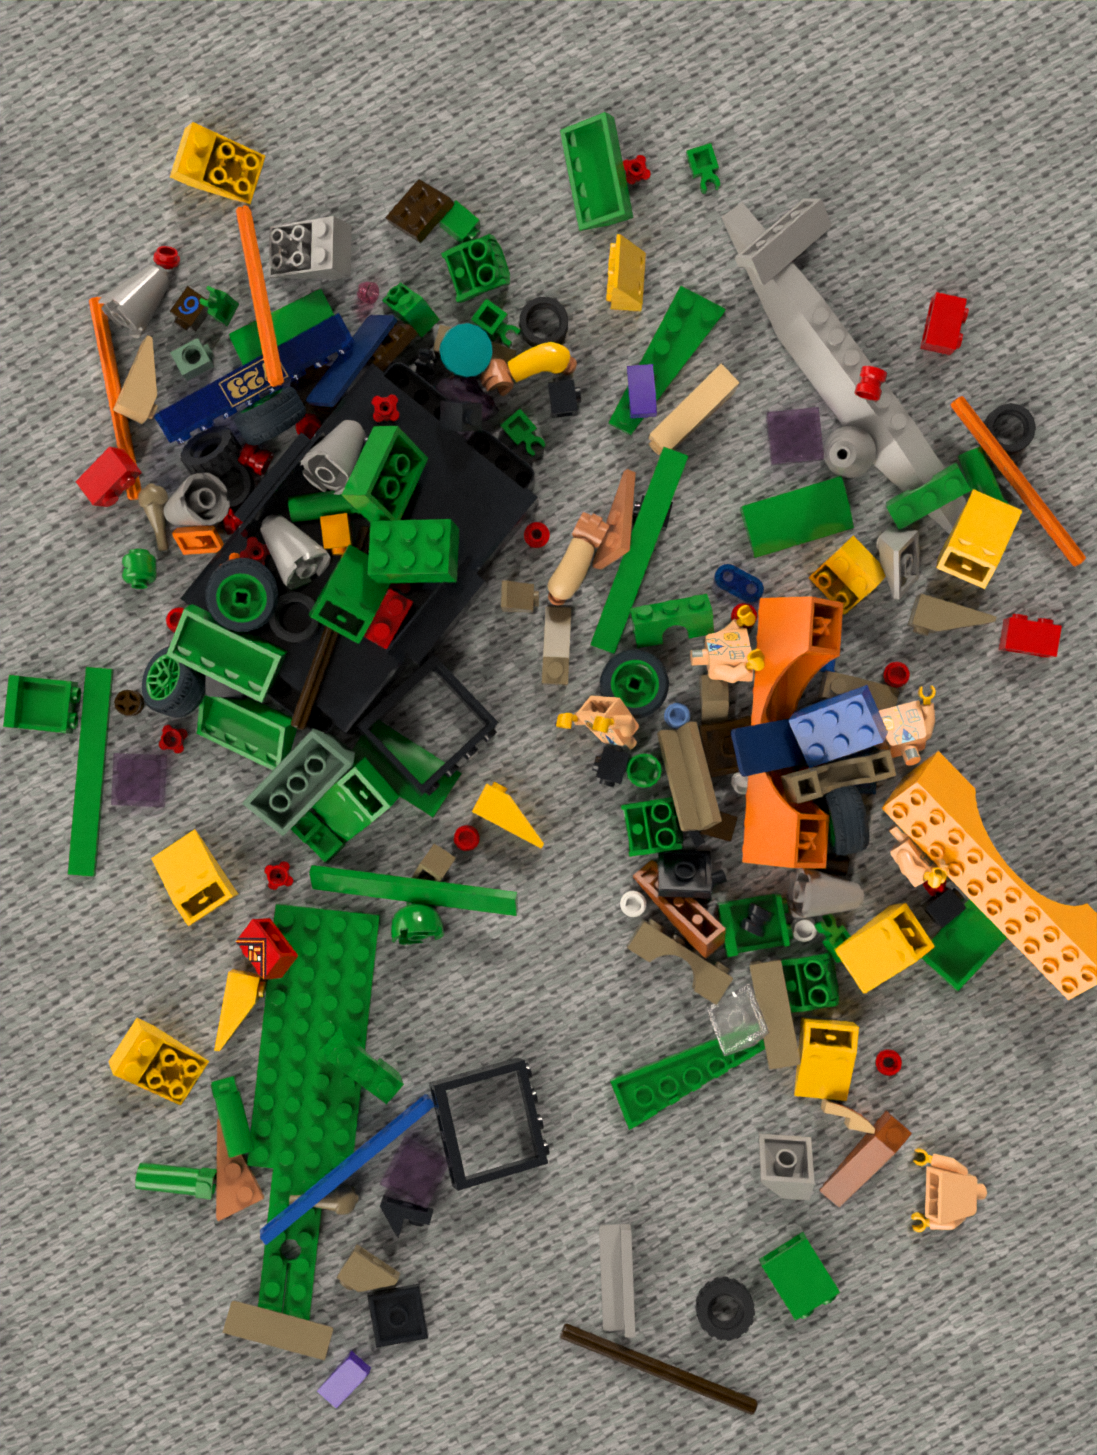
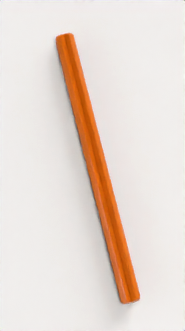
[236,205,284,387]
[89,297,142,500]
[950,396,1086,567]

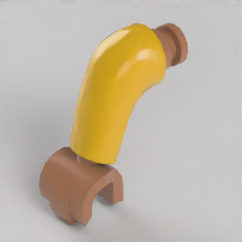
[480,342,577,396]

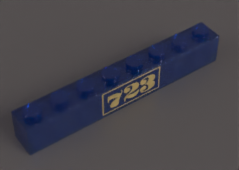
[153,312,355,444]

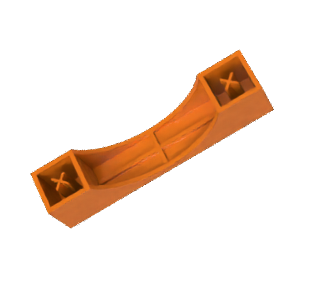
[742,596,843,868]

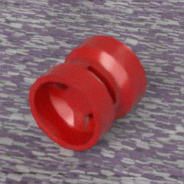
[854,366,888,401]
[238,443,274,476]

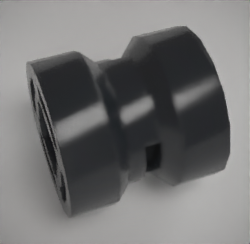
[739,902,774,938]

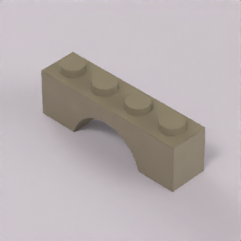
[781,749,896,804]
[626,919,733,1005]

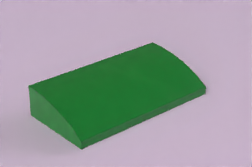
[560,112,634,231]
[229,288,344,379]
[740,476,854,558]
[166,604,288,703]
[196,695,297,770]
[352,721,462,818]
[921,899,1007,992]

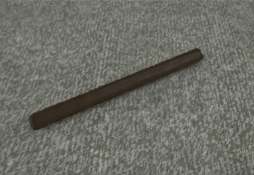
[291,526,370,730]
[560,1323,758,1415]

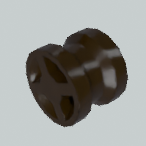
[114,690,145,716]

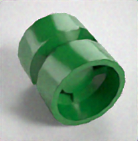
[626,753,662,788]

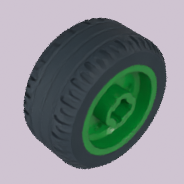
[234,386,306,446]
[205,558,279,632]
[142,646,205,718]
[599,650,669,719]
[820,785,869,855]

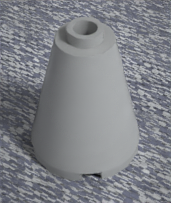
[98,265,170,338]
[301,420,365,495]
[823,426,876,478]
[163,473,230,526]
[260,514,331,590]
[787,868,864,919]

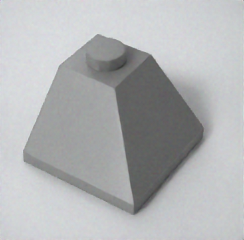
[876,526,919,599]
[759,1134,815,1200]

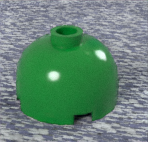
[391,902,444,945]

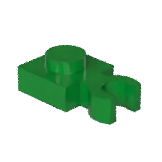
[686,143,720,194]
[199,286,239,327]
[500,409,546,457]
[814,914,851,963]

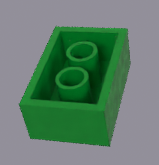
[341,426,428,523]
[368,519,459,583]

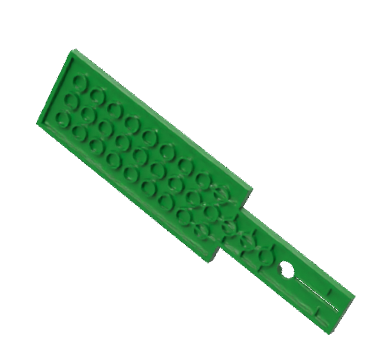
[247,904,380,1321]

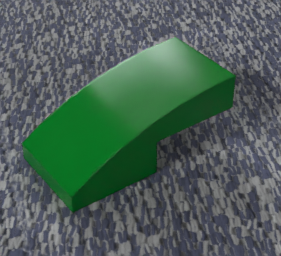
[291,810,346,864]

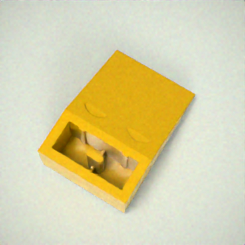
[170,122,265,205]
[606,234,646,311]
[936,489,1022,589]
[151,829,238,926]
[834,903,935,994]
[794,1017,859,1101]
[109,1018,209,1105]

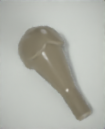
[138,483,169,551]
[289,1184,359,1215]

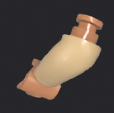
[547,512,609,606]

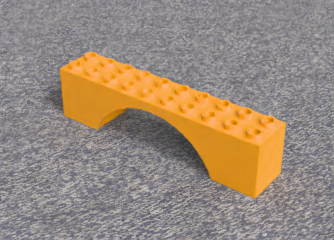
[882,751,1097,1000]

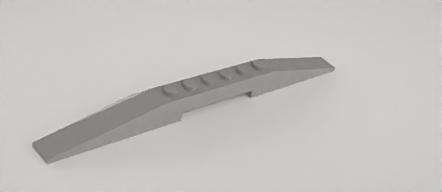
[721,202,966,534]

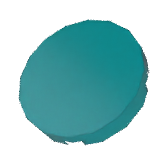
[440,323,493,378]

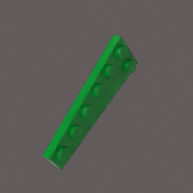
[608,286,726,436]
[610,1022,765,1130]

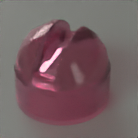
[356,281,379,304]

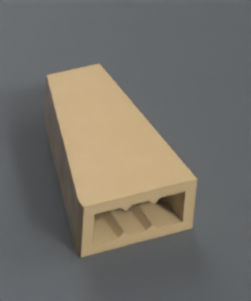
[648,363,739,455]

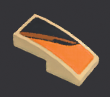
[821,1099,875,1134]

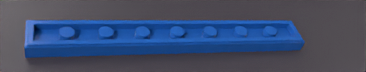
[260,1094,434,1245]

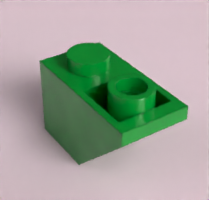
[382,282,440,338]

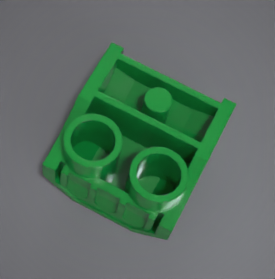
[441,234,510,303]
[621,797,684,857]
[781,952,839,1013]

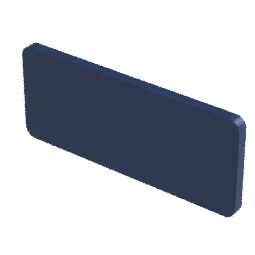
[306,315,397,407]
[731,718,807,777]

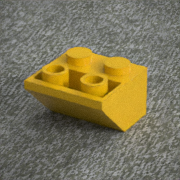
[808,535,886,615]

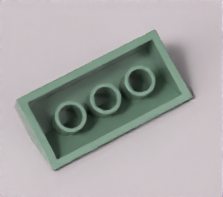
[242,729,355,836]

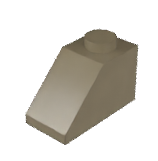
[501,580,539,613]
[699,675,729,725]
[411,844,456,882]
[336,1244,400,1292]

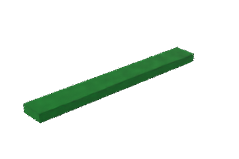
[590,446,688,654]
[68,667,114,877]
[309,865,518,916]

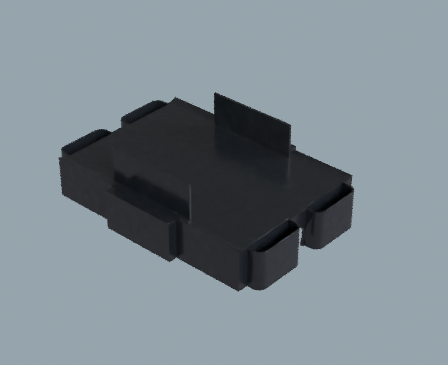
[180,362,539,735]

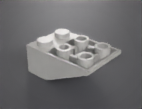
[269,216,352,279]

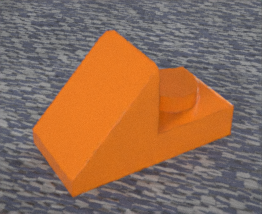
[172,525,224,555]

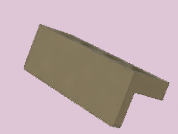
[657,722,722,831]
[749,960,801,1070]
[222,1300,333,1360]

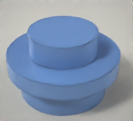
[664,703,690,729]

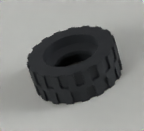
[180,425,242,477]
[695,1277,755,1341]

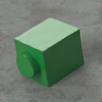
[439,200,481,244]

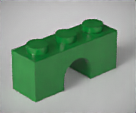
[886,462,971,530]
[630,594,714,649]
[323,1027,404,1105]

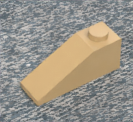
[113,335,158,424]

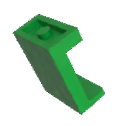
[3,675,81,734]
[716,893,793,957]
[759,1232,840,1321]

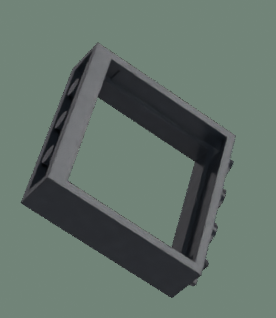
[356,654,499,797]
[428,1058,550,1191]

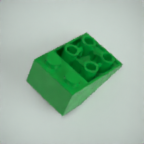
[309,544,390,644]
[312,757,400,844]

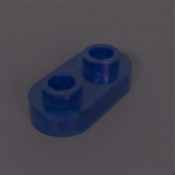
[714,564,764,603]

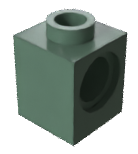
[170,338,215,381]

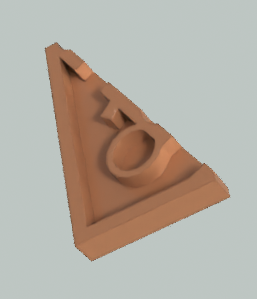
[592,469,636,570]
[216,1118,264,1221]

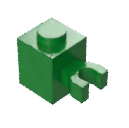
[471,299,521,348]

